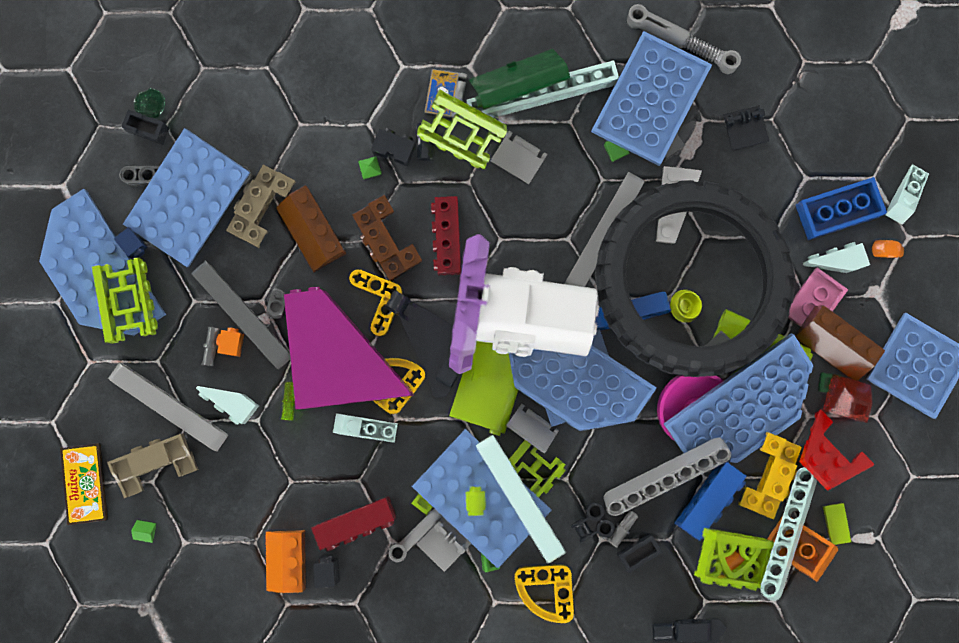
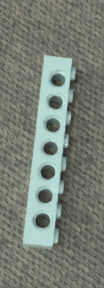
[467,61,619,118]

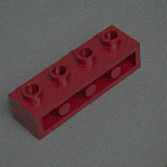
[431,196,461,275]

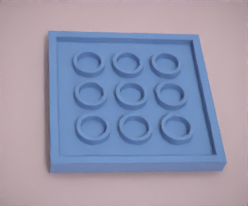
[866,313,959,419]

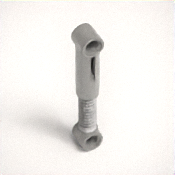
[627,4,741,74]

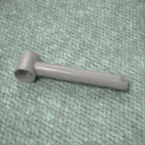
[389,508,443,562]

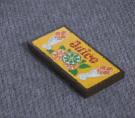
[60,443,108,525]

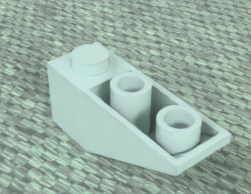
[886,164,929,224]
[803,242,870,273]
[196,386,259,425]
[333,413,398,442]

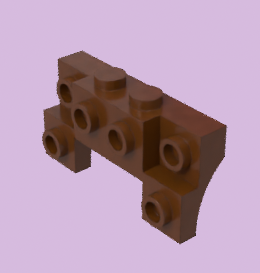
[352,195,422,281]

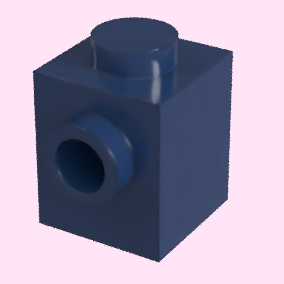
[114,227,148,259]

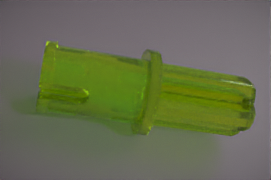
[281,382,295,420]

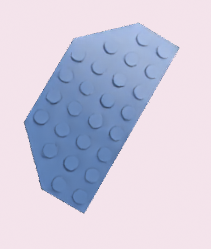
[39,189,166,336]
[664,333,813,463]
[508,345,656,431]

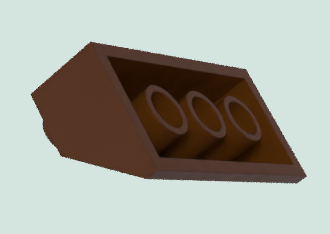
[276,185,347,272]
[795,305,885,382]

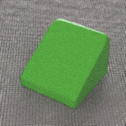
[604,141,629,162]

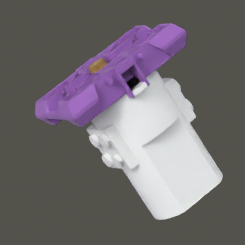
[449,234,599,374]

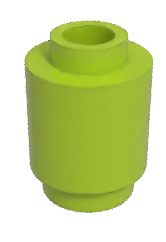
[466,487,486,516]

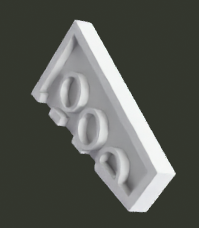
[655,166,702,244]

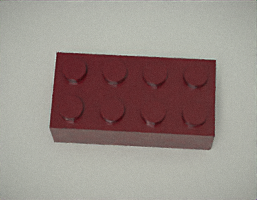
[312,496,397,552]

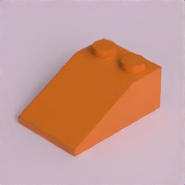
[767,516,839,582]

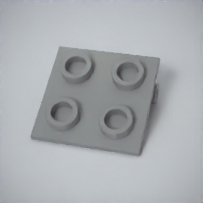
[416,517,471,572]

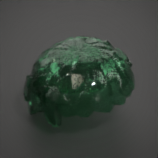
[133,88,165,118]

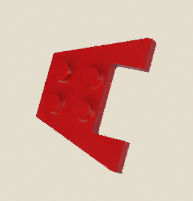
[799,410,874,490]

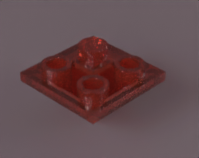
[823,374,872,423]

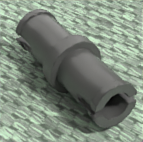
[201,327,220,367]

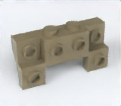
[226,165,296,248]
[107,434,199,498]

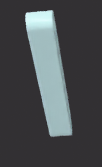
[476,435,566,563]
[761,467,817,601]

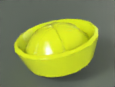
[670,290,702,323]

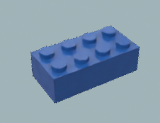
[795,177,887,240]
[675,462,747,541]

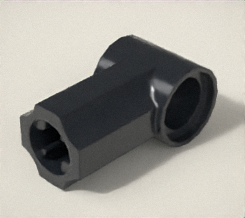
[417,123,437,161]

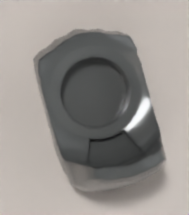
[266,288,285,319]

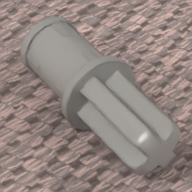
[607,511,638,548]

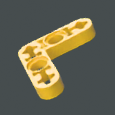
[349,270,403,336]

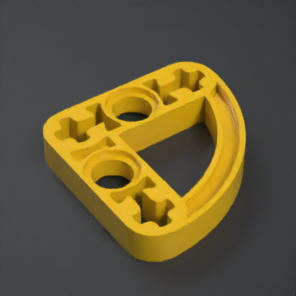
[374,358,425,414]
[515,564,574,623]

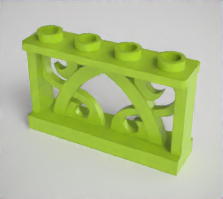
[694,528,775,591]

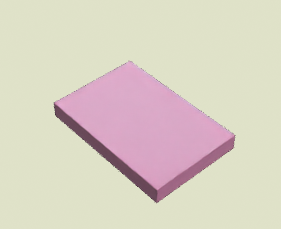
[788,267,848,327]

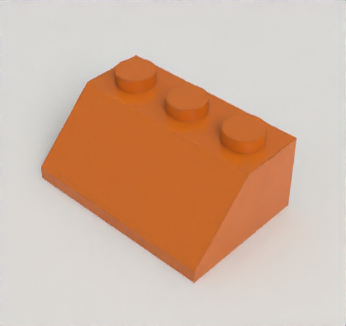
[266,530,306,593]

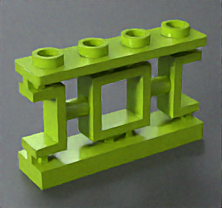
[417,89,507,169]
[92,258,158,344]
[509,440,566,497]

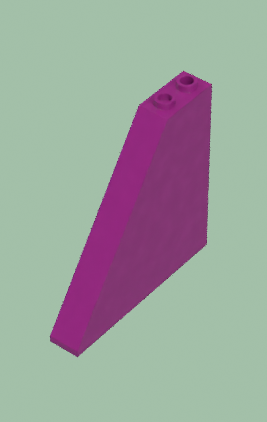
[284,287,413,409]

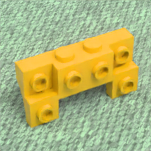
[738,432,802,519]

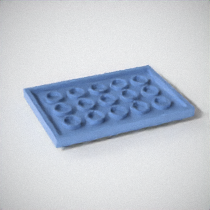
[591,31,712,166]
[123,128,251,267]
[412,429,551,568]

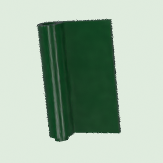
[469,49,570,110]

